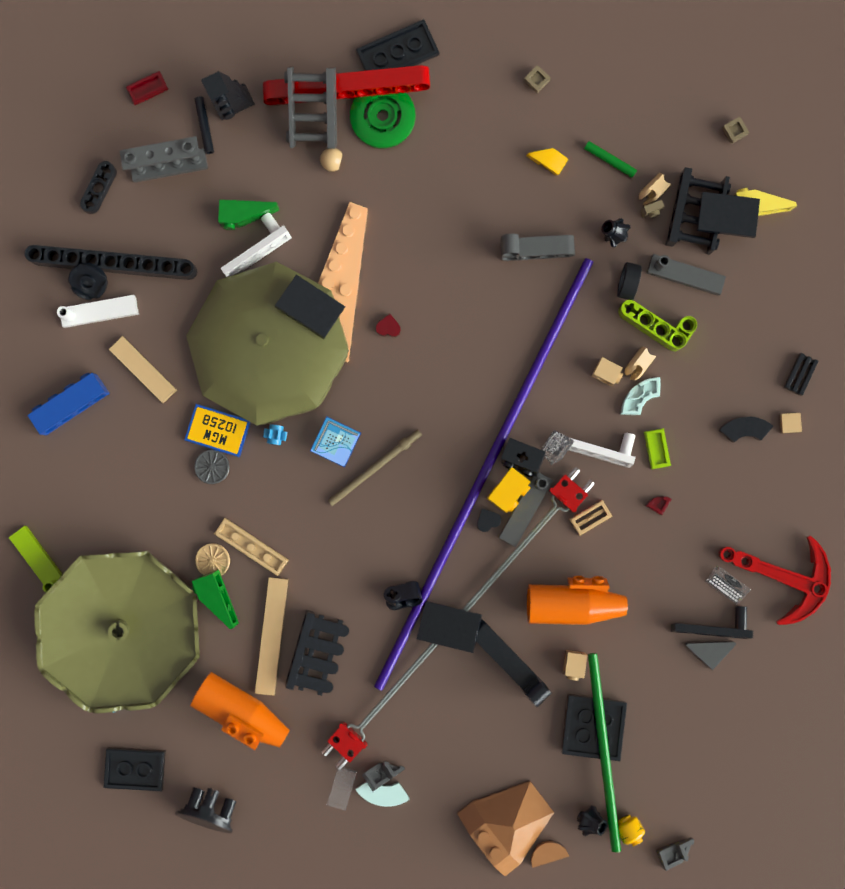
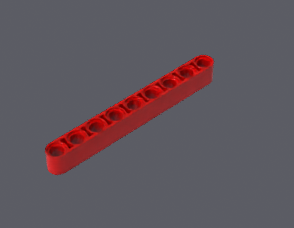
[263,65,430,105]

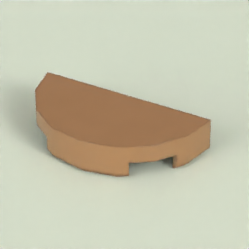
[531,840,569,868]

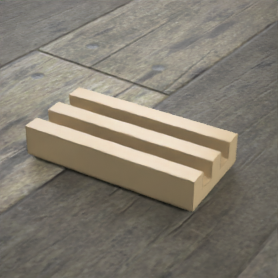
[569,500,612,536]

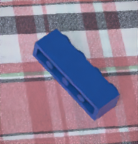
[27,373,110,435]

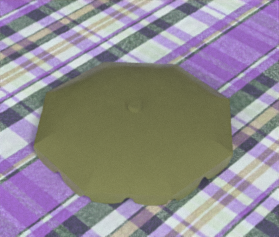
[186,262,349,426]
[34,551,200,713]

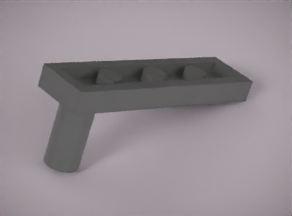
[647,254,726,296]
[499,473,553,547]

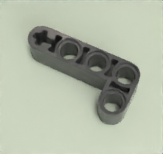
[500,234,575,261]

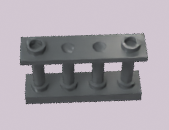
[284,67,337,149]
[119,136,208,183]

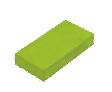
[644,428,671,469]

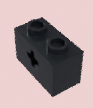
[501,438,546,477]

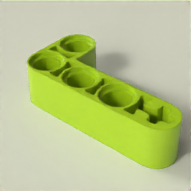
[618,300,697,351]

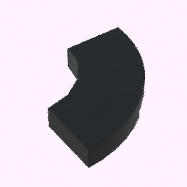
[719,417,773,442]

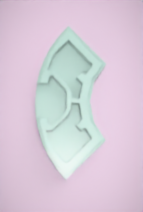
[620,377,660,415]
[356,781,410,807]

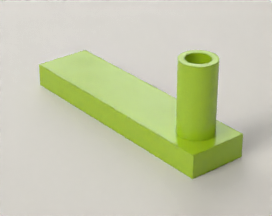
[9,526,63,592]

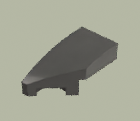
[656,838,694,871]

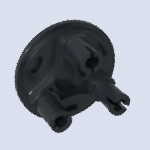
[175,788,237,833]

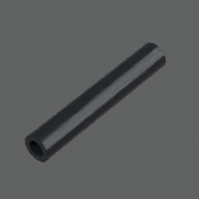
[194,96,214,154]

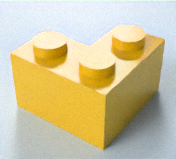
[486,467,531,513]

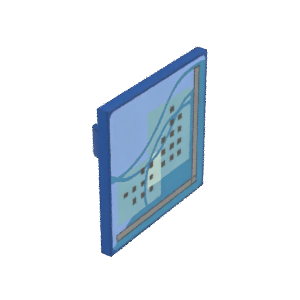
[310,416,361,468]

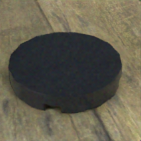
[68,262,108,300]

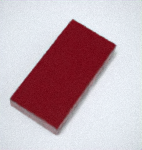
[126,71,169,105]

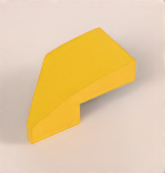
[526,148,568,175]

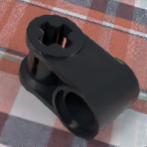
[384,581,423,610]

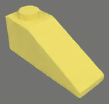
[733,188,797,216]

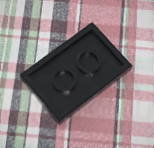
[697,192,760,238]
[275,274,346,339]
[417,601,482,653]
[103,747,166,791]

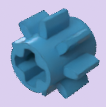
[263,424,287,445]

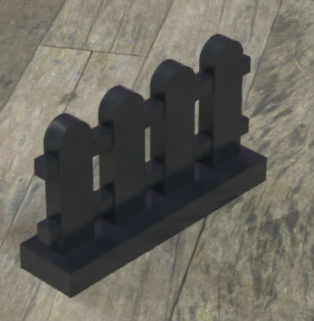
[285,610,349,696]

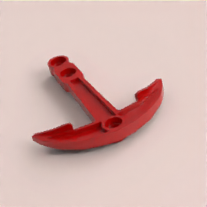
[719,535,831,625]

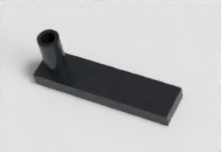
[671,606,753,639]

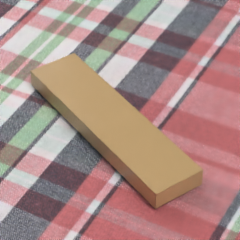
[109,336,177,403]
[214,518,289,576]

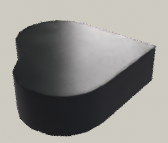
[477,508,501,532]

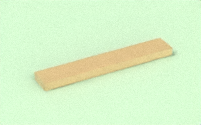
[255,577,289,696]

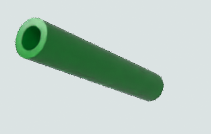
[584,141,637,178]

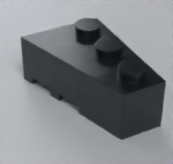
[201,71,255,120]

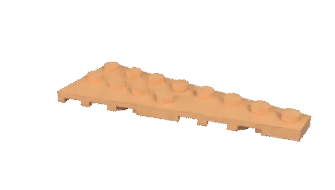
[318,202,368,363]

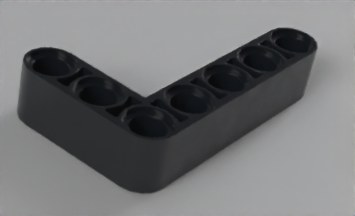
[476,619,551,707]

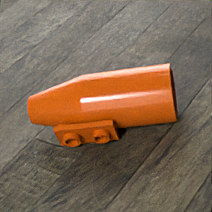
[527,575,628,625]
[190,672,290,750]

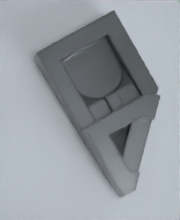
[362,761,405,792]

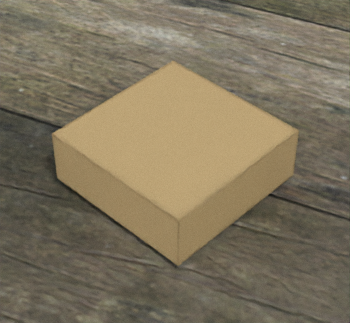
[779,413,802,433]

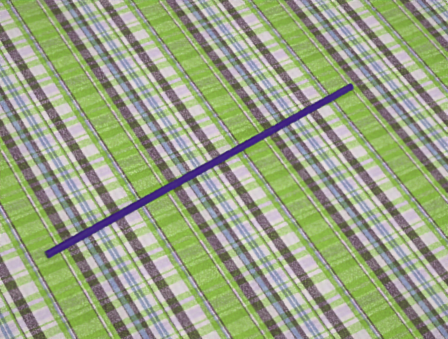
[374,258,593,691]

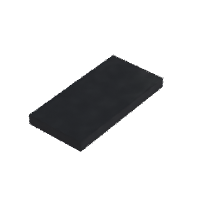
[356,19,440,71]

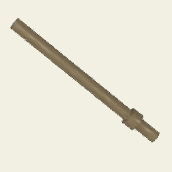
[328,429,422,506]

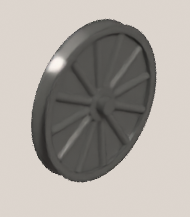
[194,450,229,484]

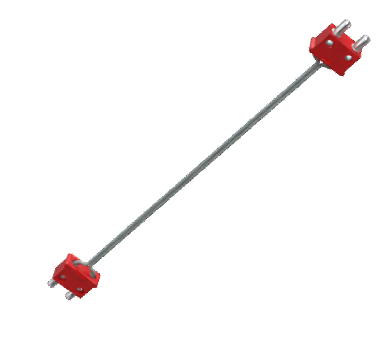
[321,467,595,770]

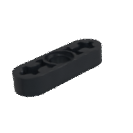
[80,161,117,214]

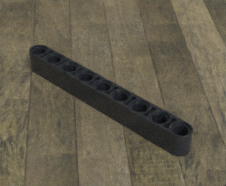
[25,245,197,280]

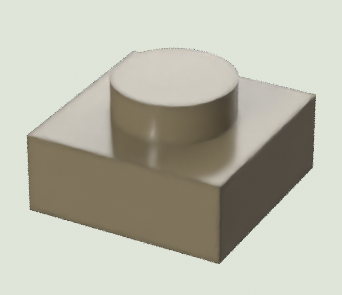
[524,65,551,93]
[722,117,750,144]
[640,200,664,218]

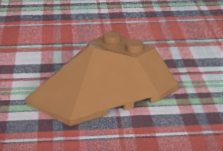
[457,781,554,876]

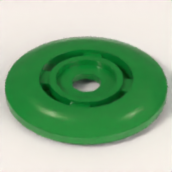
[350,93,416,148]

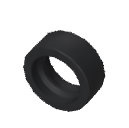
[617,262,642,300]

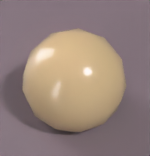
[320,148,343,172]

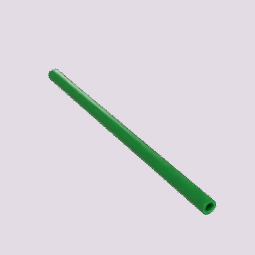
[588,653,621,852]

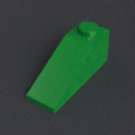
[218,200,279,230]
[192,570,239,629]

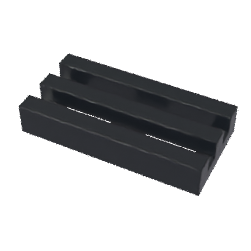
[784,353,819,396]

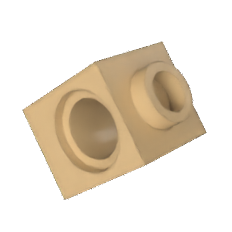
[591,357,623,386]
[563,650,587,681]

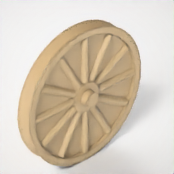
[195,543,230,575]

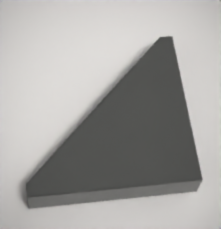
[685,641,736,670]

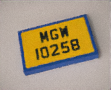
[184,404,251,457]

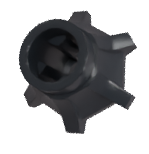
[601,218,631,248]
[577,805,607,836]

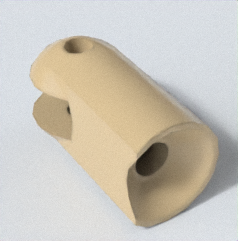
[639,173,671,206]
[625,346,656,380]

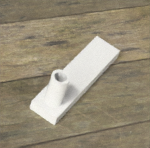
[221,213,292,277]
[57,295,139,328]
[562,433,635,468]

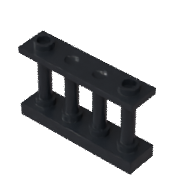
[666,167,731,255]

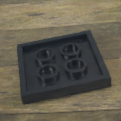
[561,694,627,762]

